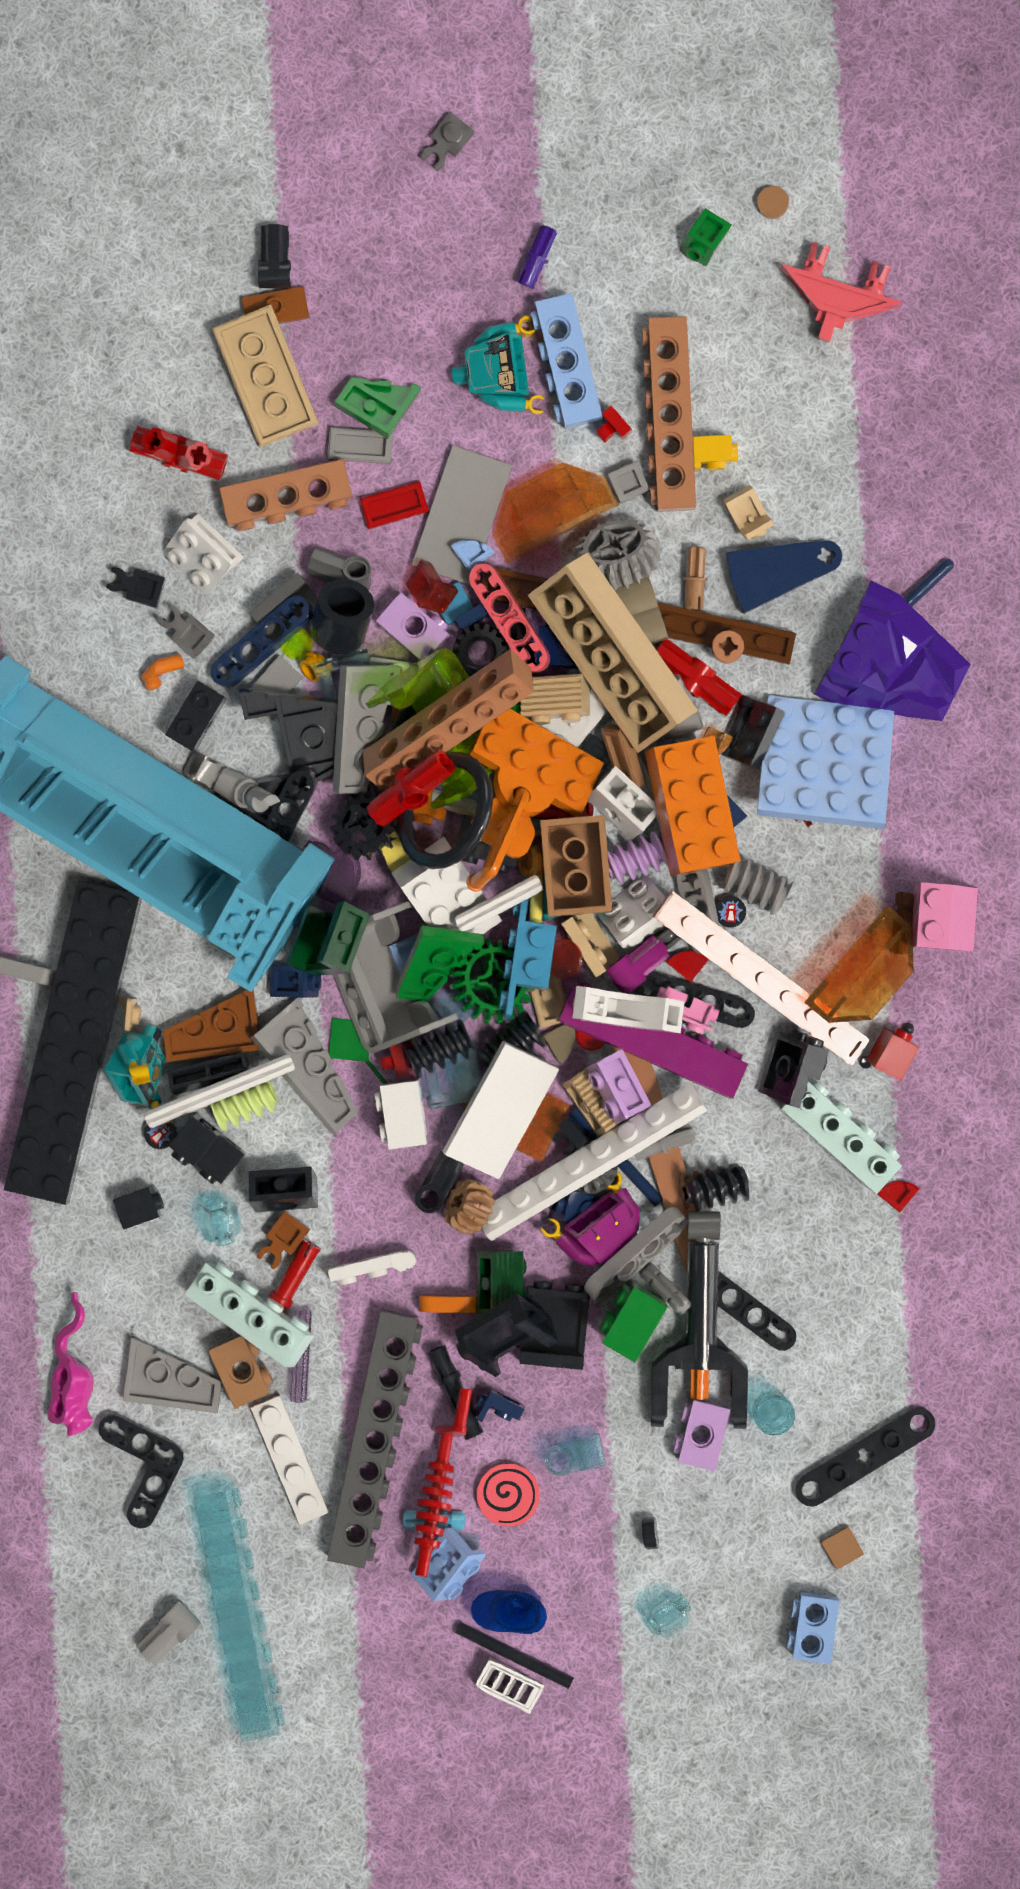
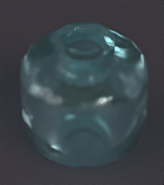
[197,1197,242,1246]
[642,1590,691,1638]

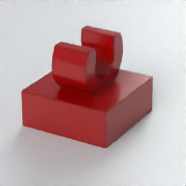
[596,405,633,443]
[380,1042,414,1077]

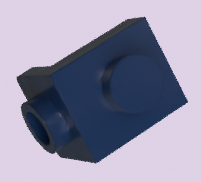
[548,1191,602,1223]

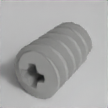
[723,854,794,915]

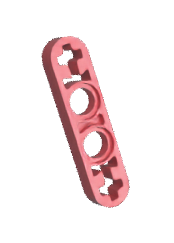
[469,564,550,673]

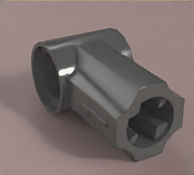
[307,547,371,590]

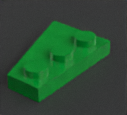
[395,926,484,1002]

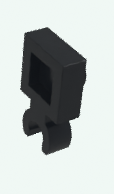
[106,567,166,609]

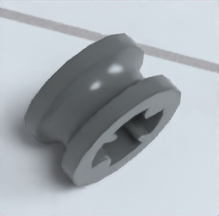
[657,929,682,950]

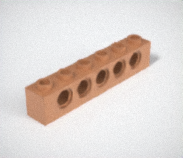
[642,316,696,512]
[363,649,534,792]

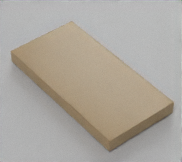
[212,305,319,447]

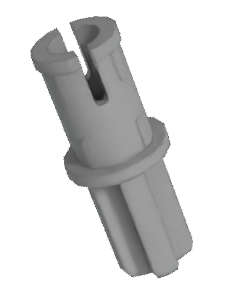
[634,1124,695,1161]

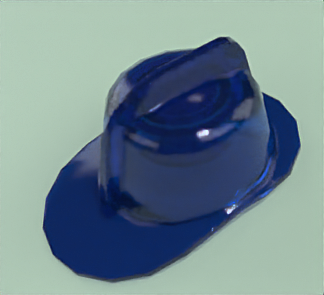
[470,1584,547,1634]

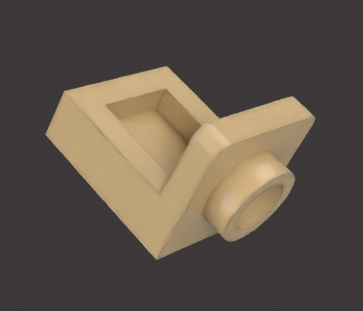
[722,484,774,540]

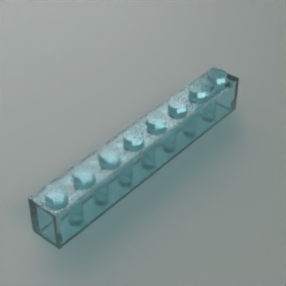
[192,1481,285,1742]

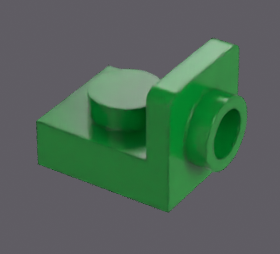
[680,208,732,266]

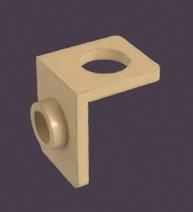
[118,997,141,1031]

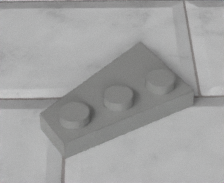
[123,1337,222,1413]

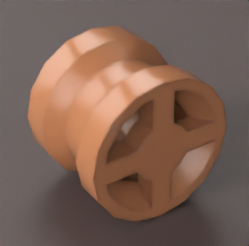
[711,630,744,664]

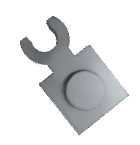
[421,112,475,172]
[157,604,215,660]

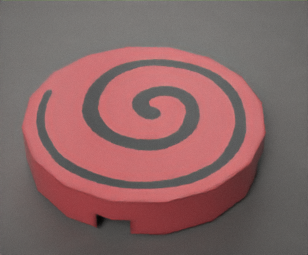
[477,1463,539,1526]

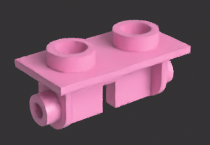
[656,986,720,1035]

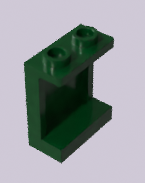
[287,901,370,976]

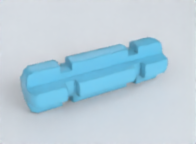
[403,1510,465,1530]

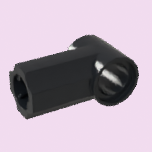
[258,224,291,288]
[415,1151,464,1214]

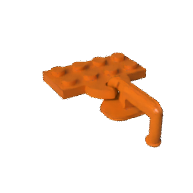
[466,709,604,892]

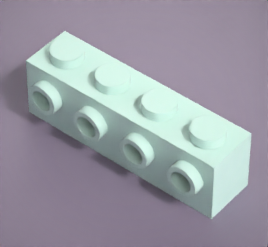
[780,1080,902,1194]
[185,1262,315,1367]

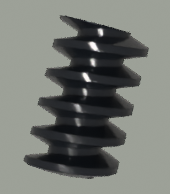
[474,1011,546,1067]
[404,1019,475,1079]
[679,1163,750,1211]

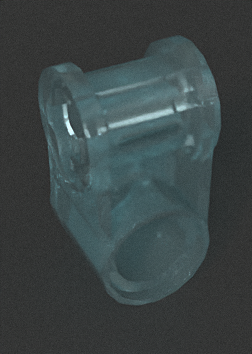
[544,1433,607,1476]

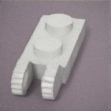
[328,1249,417,1286]

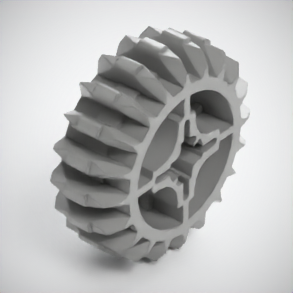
[575,517,661,591]

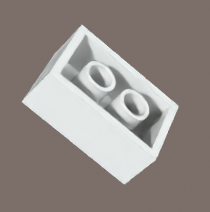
[392,837,502,934]

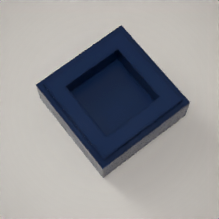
[455,603,488,630]

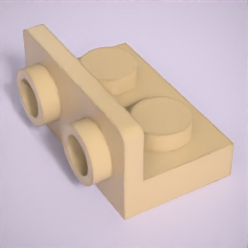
[561,914,620,978]

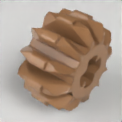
[443,1178,495,1235]

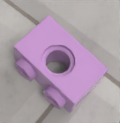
[376,592,449,663]
[673,1399,731,1471]

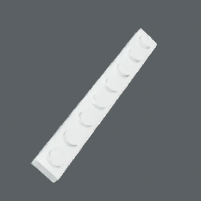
[482,1082,708,1241]

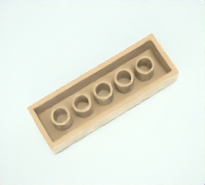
[528,552,698,753]

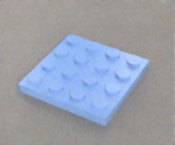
[757,695,894,829]

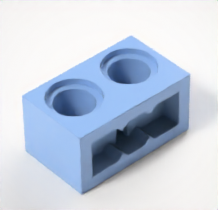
[786,1591,839,1664]

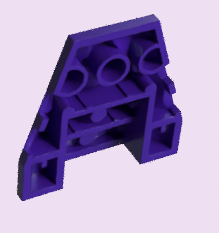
[814,580,971,721]

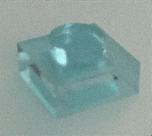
[431,990,473,1029]

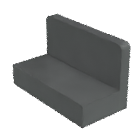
[249,572,318,640]

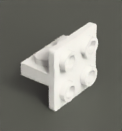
[163,514,244,595]
[596,876,665,954]

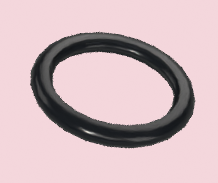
[397,752,493,870]

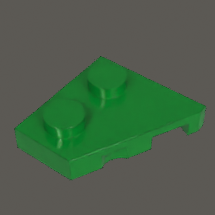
[334,377,421,439]

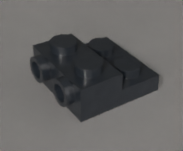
[758,1029,829,1108]

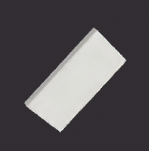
[443,1041,559,1179]

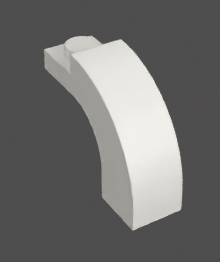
[572,986,685,1033]

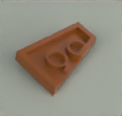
[163,989,260,1062]

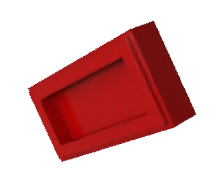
[360,481,429,530]

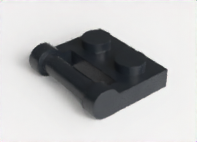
[717,695,785,770]

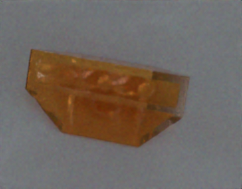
[493,462,620,564]
[804,905,914,1023]

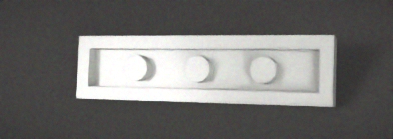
[251,1395,329,1525]

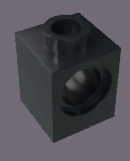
[113,1186,165,1230]

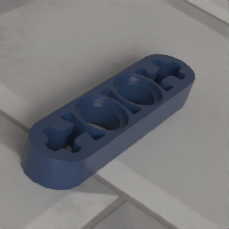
[210,596,314,688]

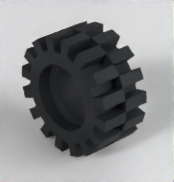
[452,623,509,670]

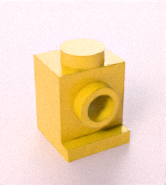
[693,435,738,472]

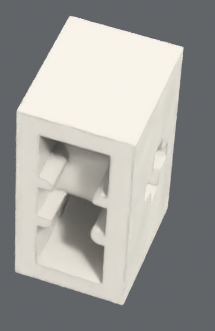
[588,766,657,840]

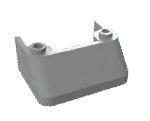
[334,901,458,1053]

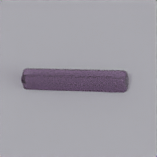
[290,1309,312,1403]

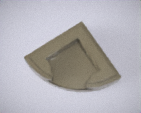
[544,1024,576,1063]

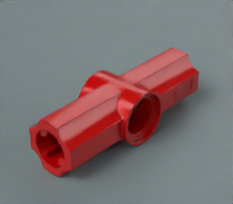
[656,639,742,717]
[366,749,456,827]

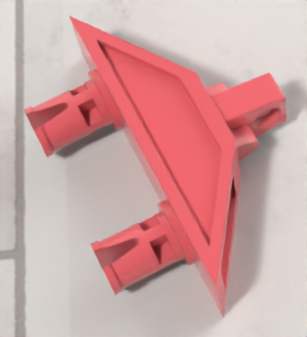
[780,242,903,343]

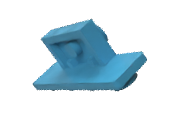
[499,899,557,1020]

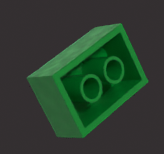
[598,1280,668,1363]

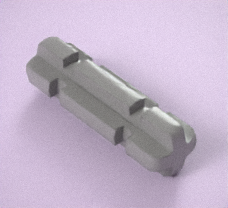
[642,1265,691,1314]

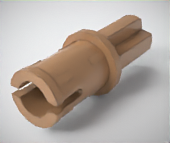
[683,546,708,610]

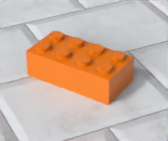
[644,736,741,877]

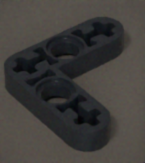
[212,768,318,842]
[98,1414,185,1529]

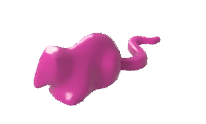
[48,1292,94,1436]

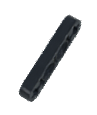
[636,972,755,1028]
[718,1271,797,1351]

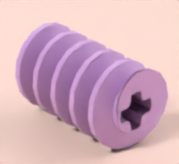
[607,832,668,884]

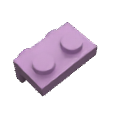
[587,1049,652,1124]

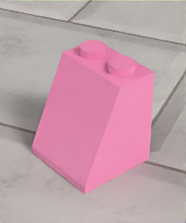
[910,882,978,952]

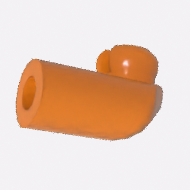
[141,653,184,691]

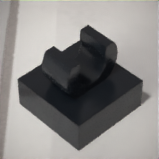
[552,1116,594,1155]

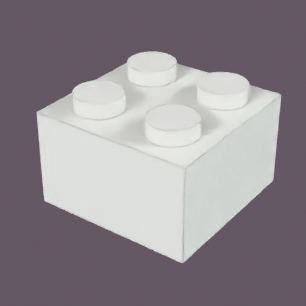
[375,1079,428,1150]

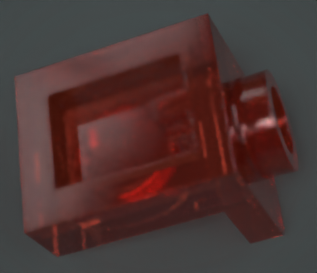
[405,560,458,614]

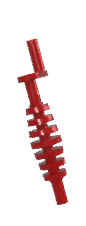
[414,1388,472,1578]

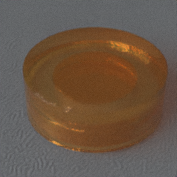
[518,845,543,877]

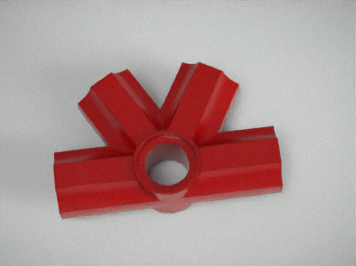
[129,425,229,481]

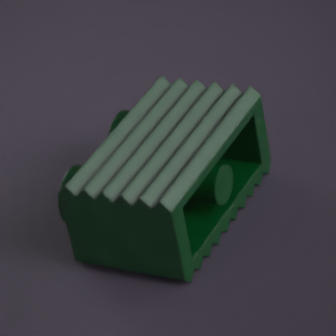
[476,1250,527,1315]

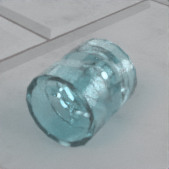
[752,1390,795,1436]

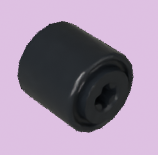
[310,579,375,654]

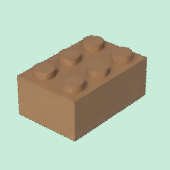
[540,815,612,917]

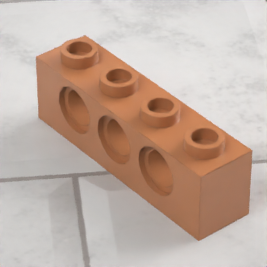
[220,459,353,532]

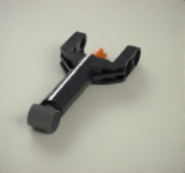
[651,1211,748,1429]

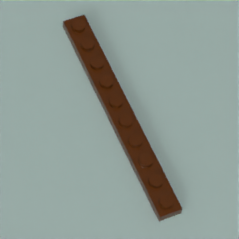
[482,567,797,665]

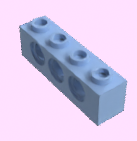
[530,293,602,429]

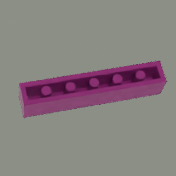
[556,983,748,1099]

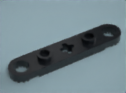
[795,1407,936,1507]

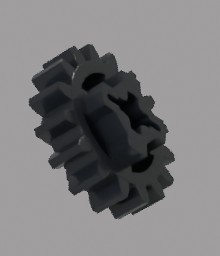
[330,792,399,861]

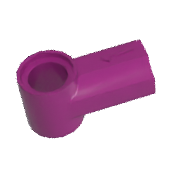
[605,936,670,994]

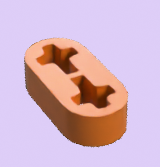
[418,1294,477,1313]

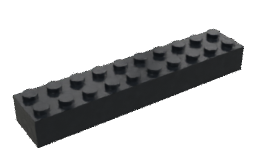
[4,880,142,1205]

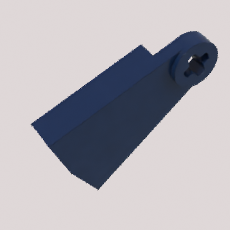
[726,540,842,614]

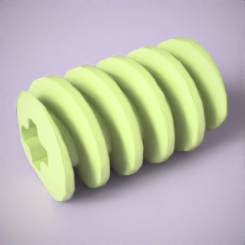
[210,1080,280,1131]

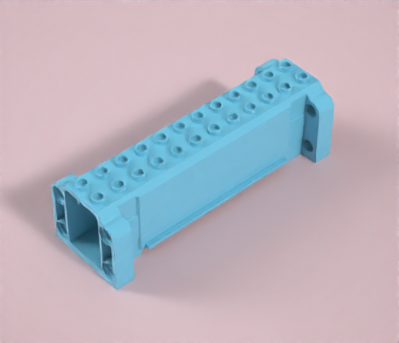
[0,655,335,992]

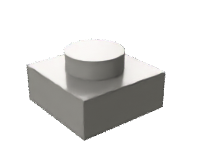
[608,461,650,504]

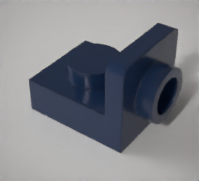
[270,965,322,998]
[474,1388,525,1422]

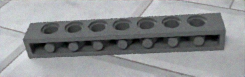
[327,1309,423,1569]

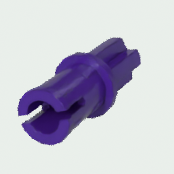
[515,225,557,290]

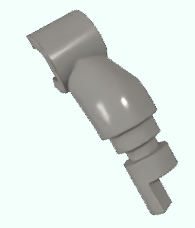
[184,752,280,812]

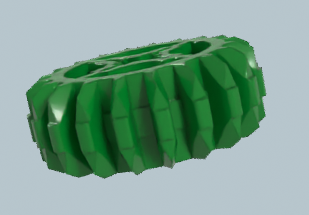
[450,938,535,1024]

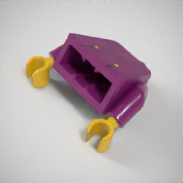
[540,1172,640,1267]

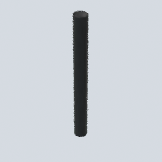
[455,1622,574,1689]

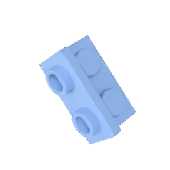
[411,1528,486,1601]

